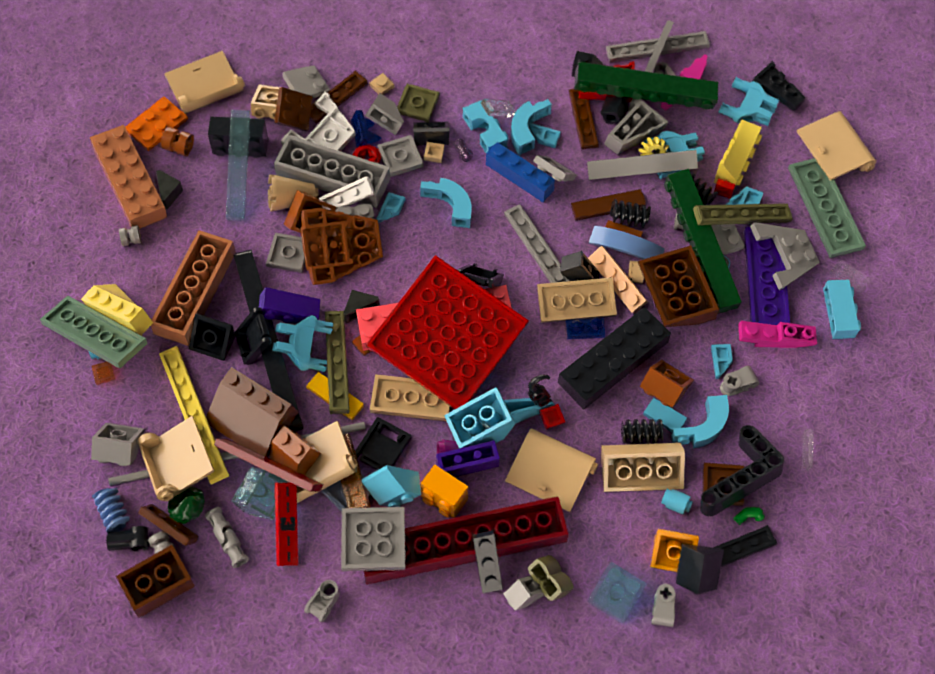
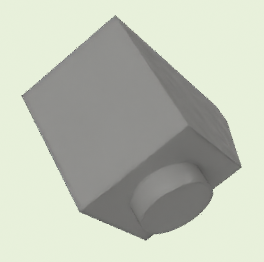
[365,93,404,135]
[504,576,544,611]

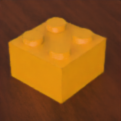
[420,464,468,518]

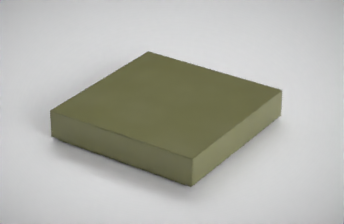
[397,83,440,122]

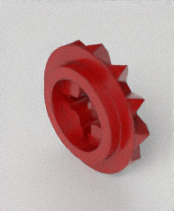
[352,145,381,164]

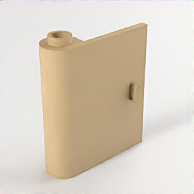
[164,51,245,114]
[797,111,876,181]
[138,416,215,501]
[286,421,358,503]
[505,428,598,512]

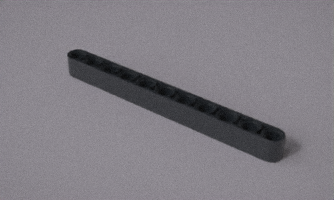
[233,249,304,431]

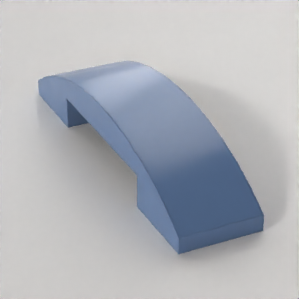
[589,225,665,260]

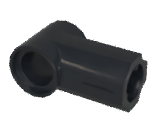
[106,526,149,551]

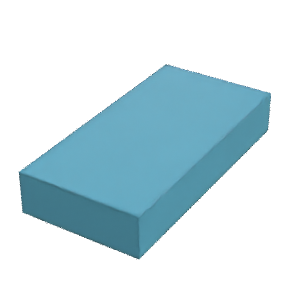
[643,398,687,432]

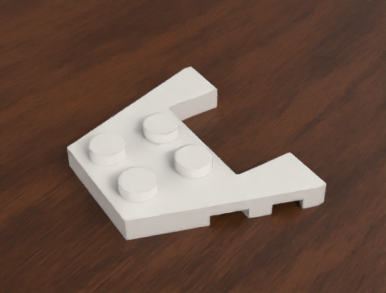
[281,92,356,152]

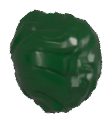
[168,486,205,524]

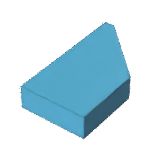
[529,123,561,148]
[376,192,406,222]
[711,344,733,379]

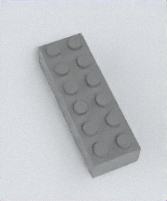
[274,135,390,208]

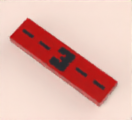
[275,483,298,566]

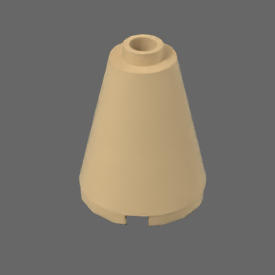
[268,174,318,211]

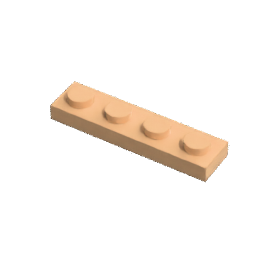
[588,246,648,314]

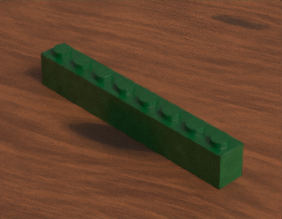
[574,62,718,110]
[664,168,742,314]

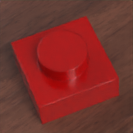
[713,178,736,199]
[539,404,565,430]

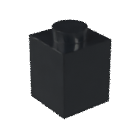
[600,96,628,124]

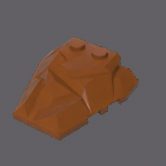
[300,208,383,285]

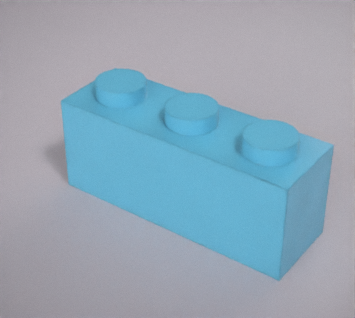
[823,280,861,339]

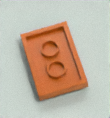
[125,96,188,152]

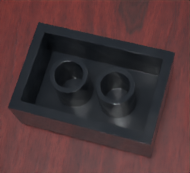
[208,116,268,158]

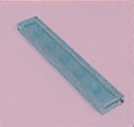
[226,110,250,221]

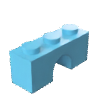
[463,100,509,153]

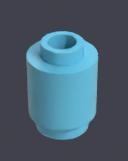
[661,489,693,515]

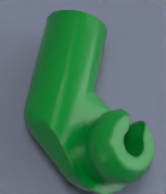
[733,507,765,525]

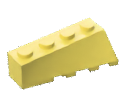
[714,120,762,189]
[81,284,153,336]

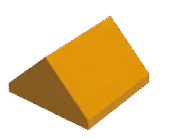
[650,529,699,572]

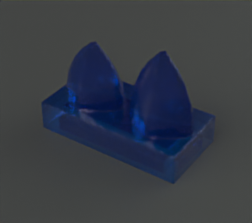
[350,110,382,148]
[565,317,605,339]

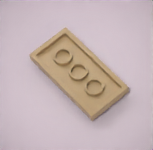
[537,278,617,323]
[370,374,450,421]

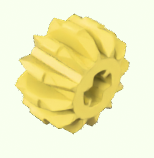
[639,136,669,156]

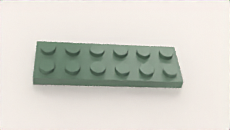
[788,158,866,258]
[40,296,148,369]

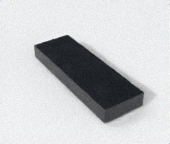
[713,525,777,567]

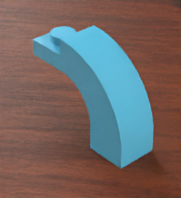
[511,99,552,155]
[420,178,472,228]
[671,395,729,449]

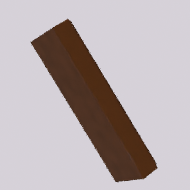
[138,504,199,546]

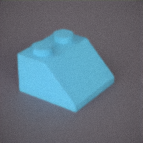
[362,465,421,507]

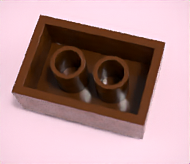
[116,545,195,618]

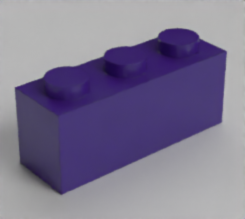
[259,287,320,324]
[436,440,500,477]

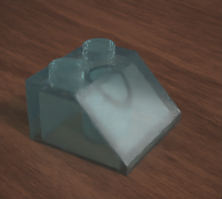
[231,467,289,520]
[587,562,647,624]

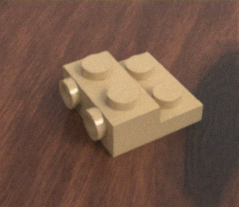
[251,85,290,120]

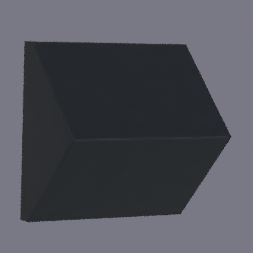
[413,121,449,146]
[189,313,235,361]
[676,543,724,594]

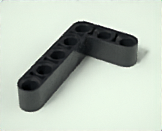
[700,425,784,517]

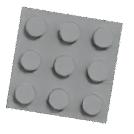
[341,507,405,571]

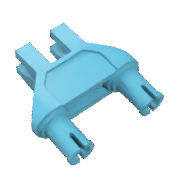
[719,77,779,126]
[644,131,705,179]
[272,315,333,372]

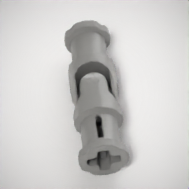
[205,507,249,568]

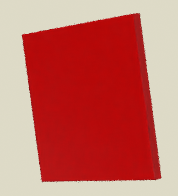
[366,255,529,409]

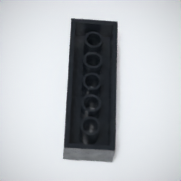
[558,307,671,410]

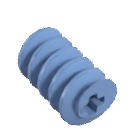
[92,488,130,533]

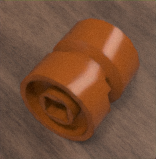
[161,127,194,156]

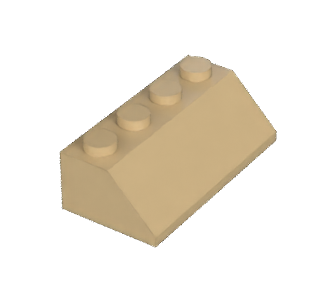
[601,443,685,492]

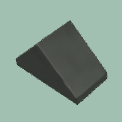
[156,170,183,210]
[343,290,380,323]

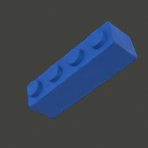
[486,142,555,202]

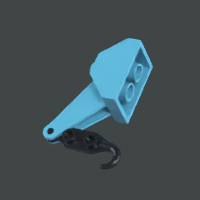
[444,374,554,449]

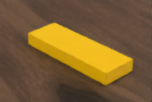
[306,372,364,420]

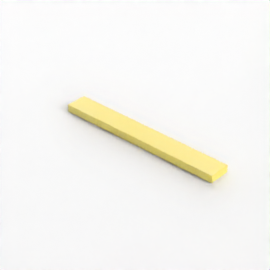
[159,346,229,484]

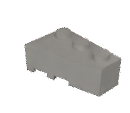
[604,100,669,155]

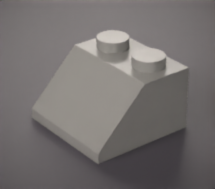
[91,423,144,466]

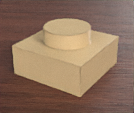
[369,73,394,95]
[424,142,445,163]

